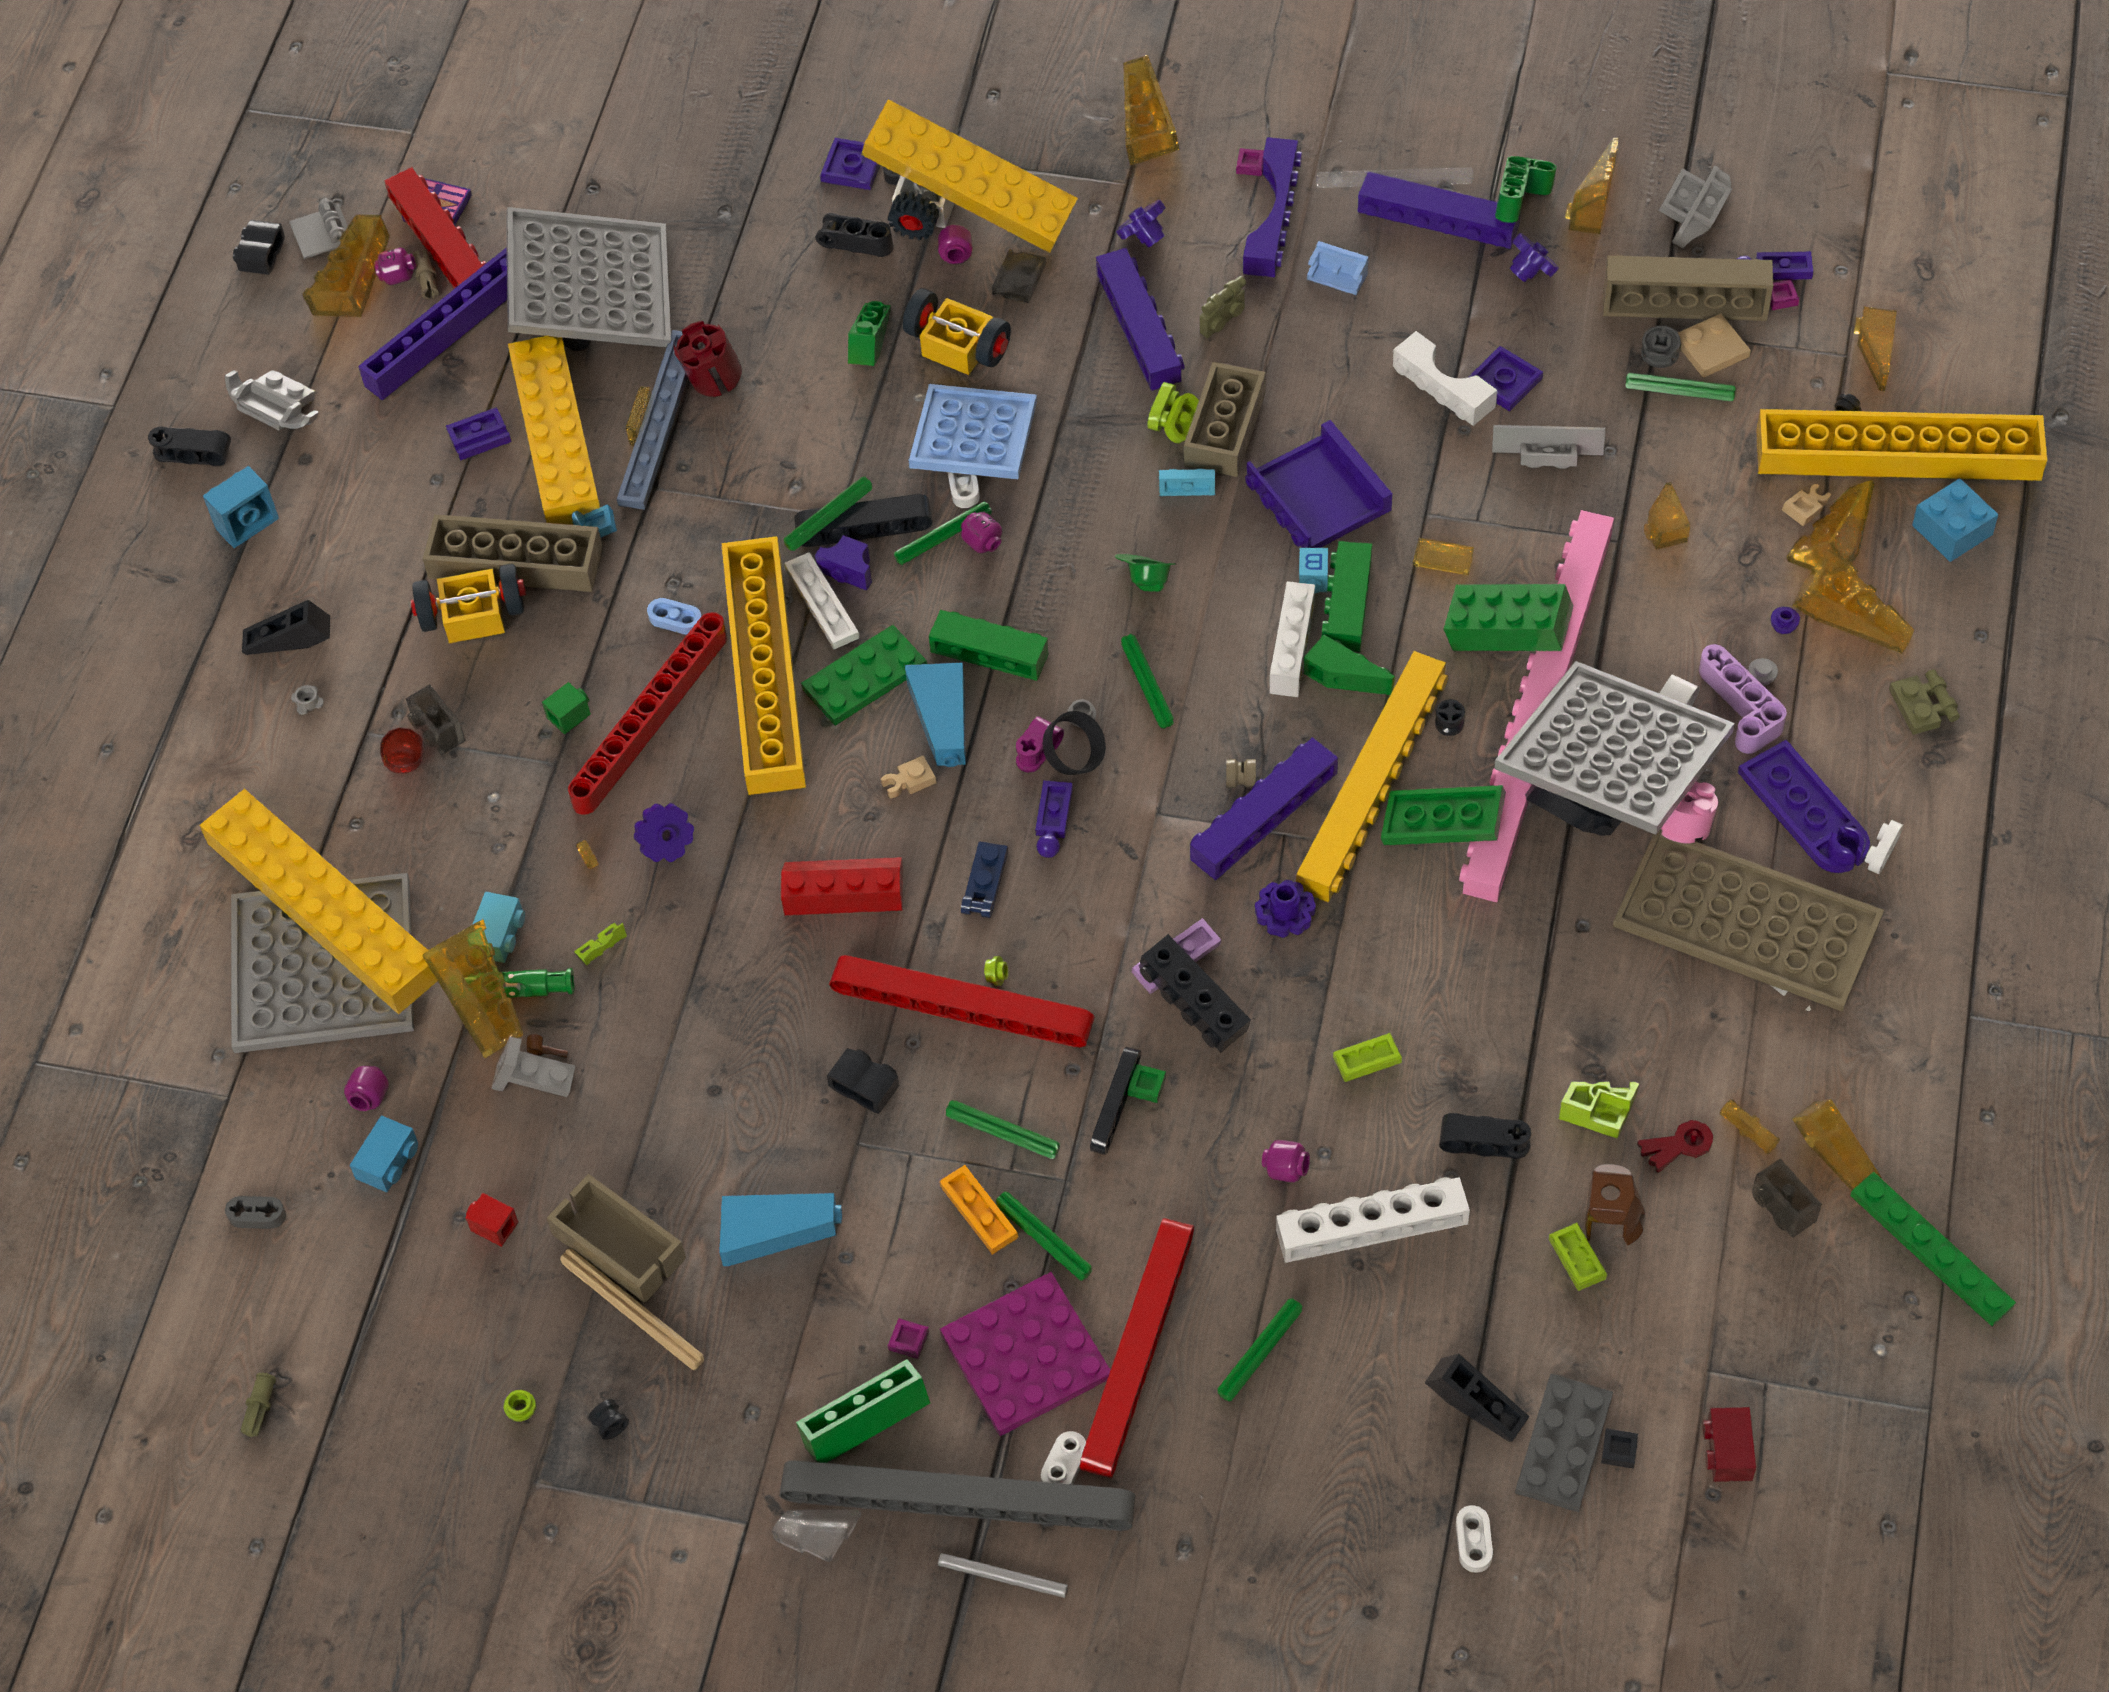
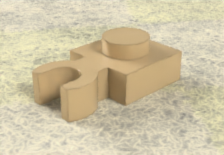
[1782,484,1831,526]
[881,756,936,799]

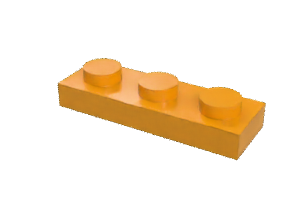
[939,1165,1018,1255]

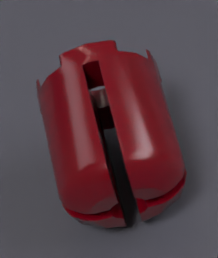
[674,321,742,397]

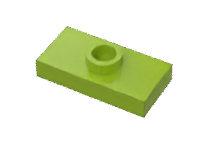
[1333,1033,1402,1082]
[1548,1223,1607,1291]

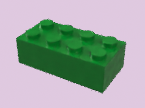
[1443,584,1574,651]

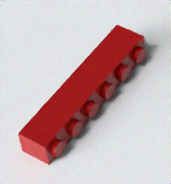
[384,167,486,289]

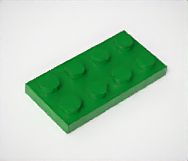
[801,625,927,726]
[1381,785,1506,845]

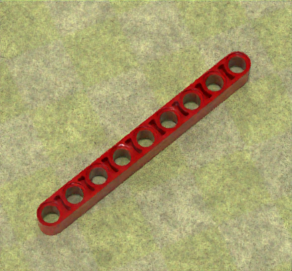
[568,612,727,815]
[829,955,1095,1048]
[1080,1218,1194,1478]

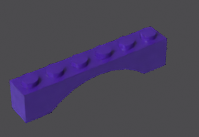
[1243,137,1302,277]

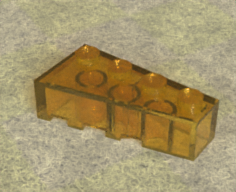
[1123,55,1180,166]
[302,214,390,317]
[422,919,523,1058]

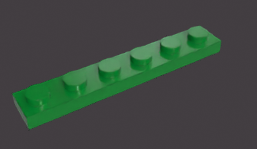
[1850,1171,2016,1327]

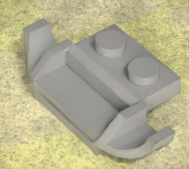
[1659,165,1733,248]
[225,370,319,430]

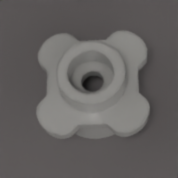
[291,685,324,715]

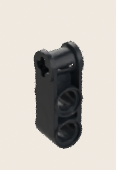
[815,213,894,257]
[148,426,231,466]
[1439,1113,1531,1159]

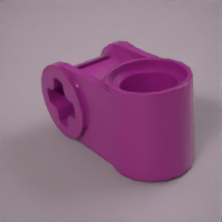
[1016,716,1064,773]

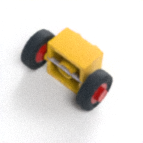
[903,288,1011,375]
[411,564,526,643]

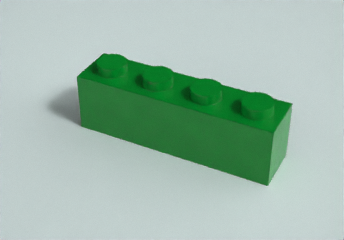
[1321,541,1372,652]
[929,609,1049,681]
[796,1359,931,1463]

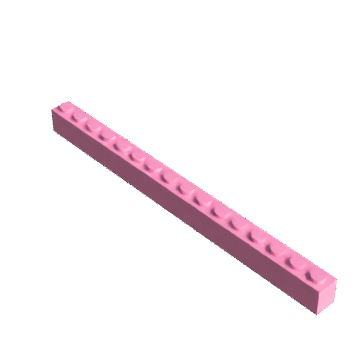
[1459,510,1614,902]

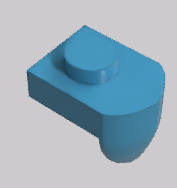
[572,504,617,537]

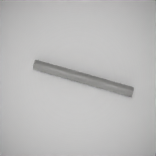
[938,1553,1068,1598]

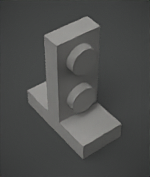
[491,1037,575,1097]

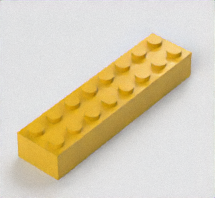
[861,99,1078,253]
[508,336,600,525]

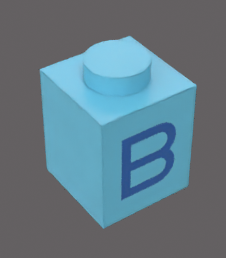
[1299,548,1328,593]

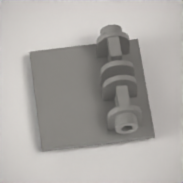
[289,198,354,259]

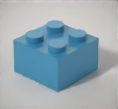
[203,466,279,548]
[1912,478,1999,562]

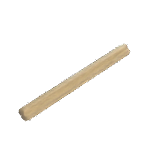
[560,1249,704,1370]

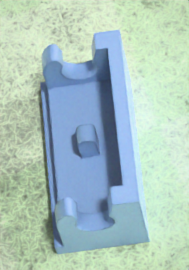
[1307,241,1368,295]

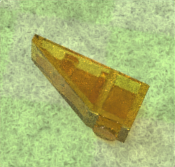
[1854,306,1897,391]
[1791,1099,1882,1191]

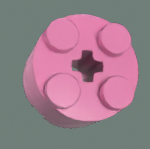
[1661,782,1718,843]

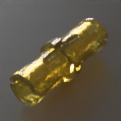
[1719,1099,1780,1154]

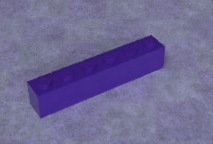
[1358,172,1521,249]
[1096,248,1185,391]
[1190,737,1338,881]

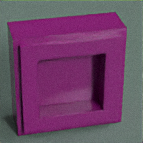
[1236,148,1264,176]
[1770,279,1799,310]
[888,1318,929,1359]

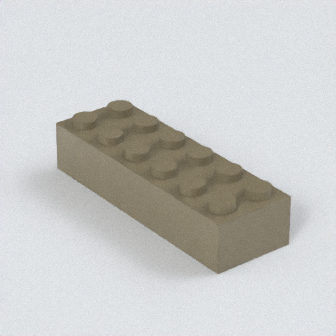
[1603,255,1773,321]
[423,514,603,592]

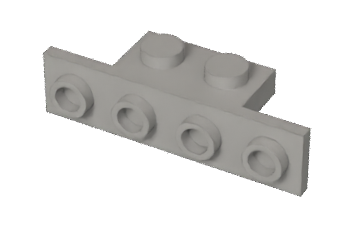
[1492,425,1605,469]

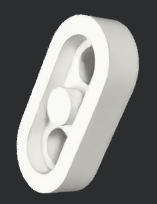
[948,472,980,508]
[1865,820,1903,874]
[1041,1431,1086,1485]
[1456,1505,1493,1573]

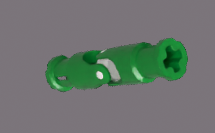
[451,968,575,1001]

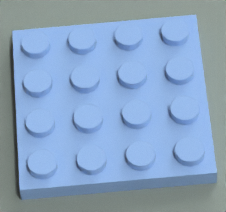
[909,384,1037,479]

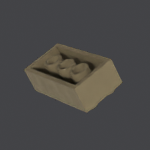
[1184,362,1266,477]

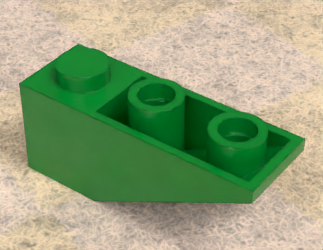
[848,301,891,366]
[1304,635,1395,695]

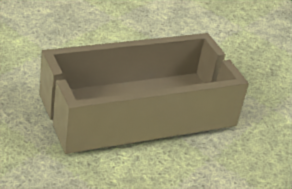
[546,1174,686,1304]

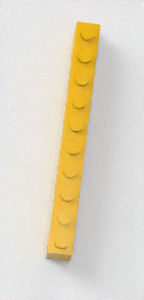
[1296,651,1448,902]

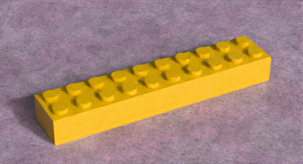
[1756,409,2047,481]
[721,536,806,795]
[200,788,443,1015]

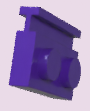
[446,407,512,461]

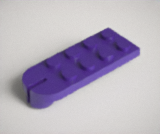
[1737,740,1870,873]

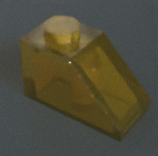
[1644,482,1690,550]

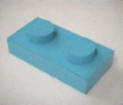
[1159,469,1215,496]

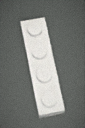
[784,552,859,650]

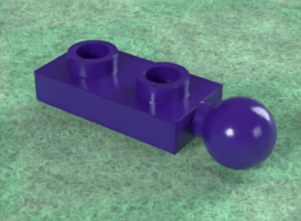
[1737,251,1813,280]
[1035,780,1073,858]

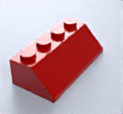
[781,857,903,916]

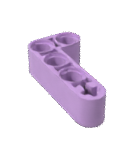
[1699,644,1787,754]

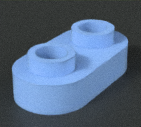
[647,598,701,635]

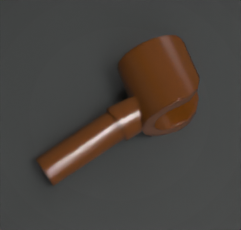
[527,1034,568,1058]

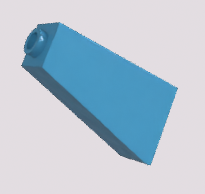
[905,663,966,767]
[719,1193,842,1266]

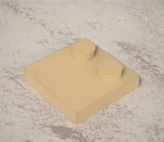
[1678,314,1751,378]

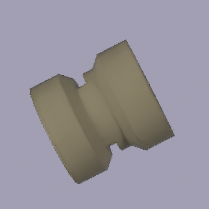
[1226,759,1256,788]

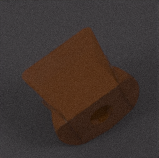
[1585,1164,1645,1246]

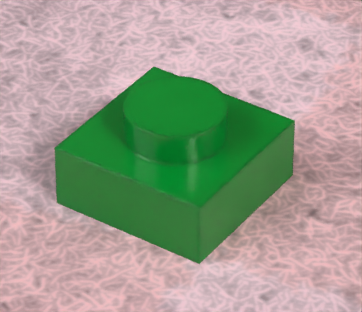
[1128,1064,1166,1103]

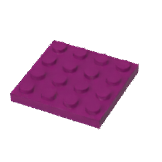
[940,1272,1110,1436]

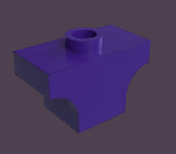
[815,535,872,591]

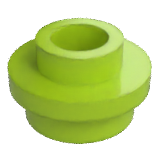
[984,956,1008,986]
[504,1390,536,1422]

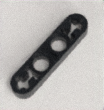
[1090,1047,1141,1155]

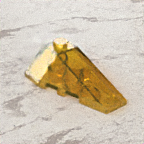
[1565,137,1619,235]
[1786,480,1875,577]
[1792,549,1914,653]

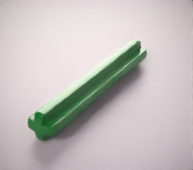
[1626,372,1736,401]
[783,476,872,551]
[894,501,992,565]
[1121,634,1174,729]
[945,1100,1060,1159]
[996,1191,1092,1281]
[1218,1298,1302,1402]

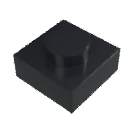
[1601,1428,1638,1469]

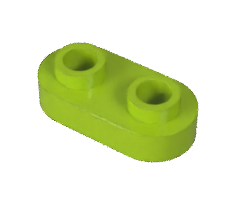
[1148,382,1179,432]
[1164,393,1199,443]

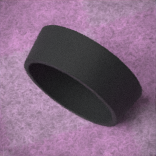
[1042,711,1106,775]

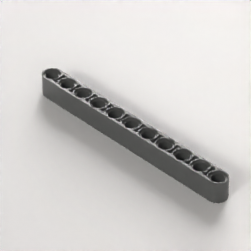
[779,1461,1135,1531]

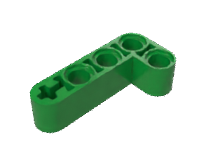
[1495,156,1557,223]

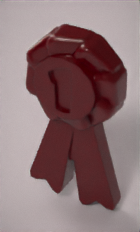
[1637,1120,1714,1173]

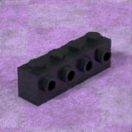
[1139,934,1251,1053]

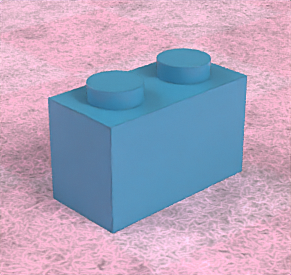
[350,1115,418,1192]

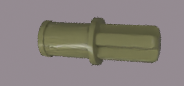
[240,1373,276,1437]

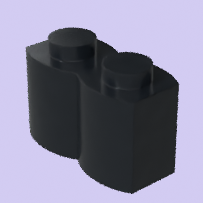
[233,220,285,275]
[827,1048,899,1114]

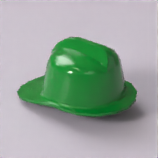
[1115,554,1176,592]

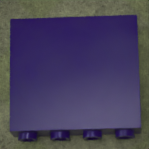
[1245,420,1392,548]

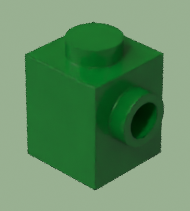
[542,682,591,735]

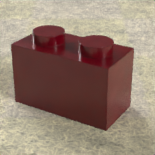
[1702,1407,1756,1482]

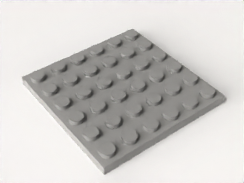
[506,207,671,348]
[1494,661,1735,835]
[231,873,414,1053]

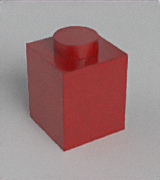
[465,1193,519,1247]

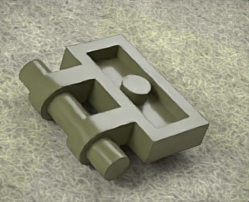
[1199,276,1246,339]
[1889,669,1960,735]

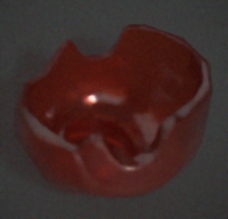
[380,727,424,774]

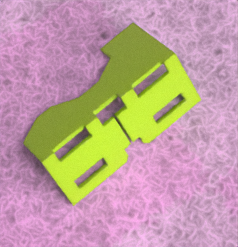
[574,923,627,965]

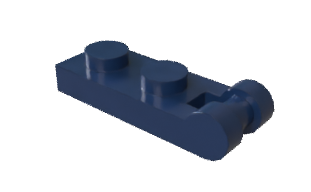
[961,841,1008,918]

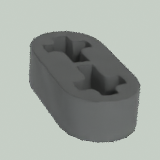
[225,1196,286,1229]

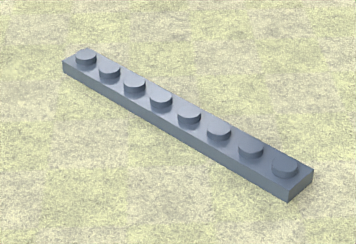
[617,330,688,510]

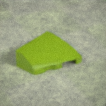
[1559,1082,1639,1139]

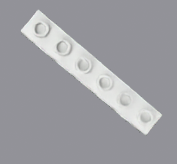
[1276,1177,1470,1263]

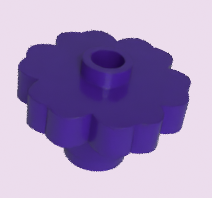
[1116,199,1166,248]
[1510,233,1559,282]
[634,803,694,862]
[1255,880,1316,938]

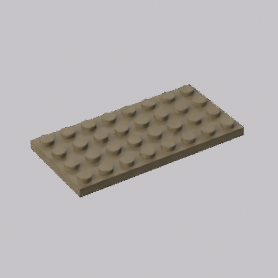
[1613,829,1884,1012]

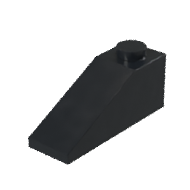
[242,600,330,655]
[1525,785,1622,836]
[1425,1353,1530,1442]

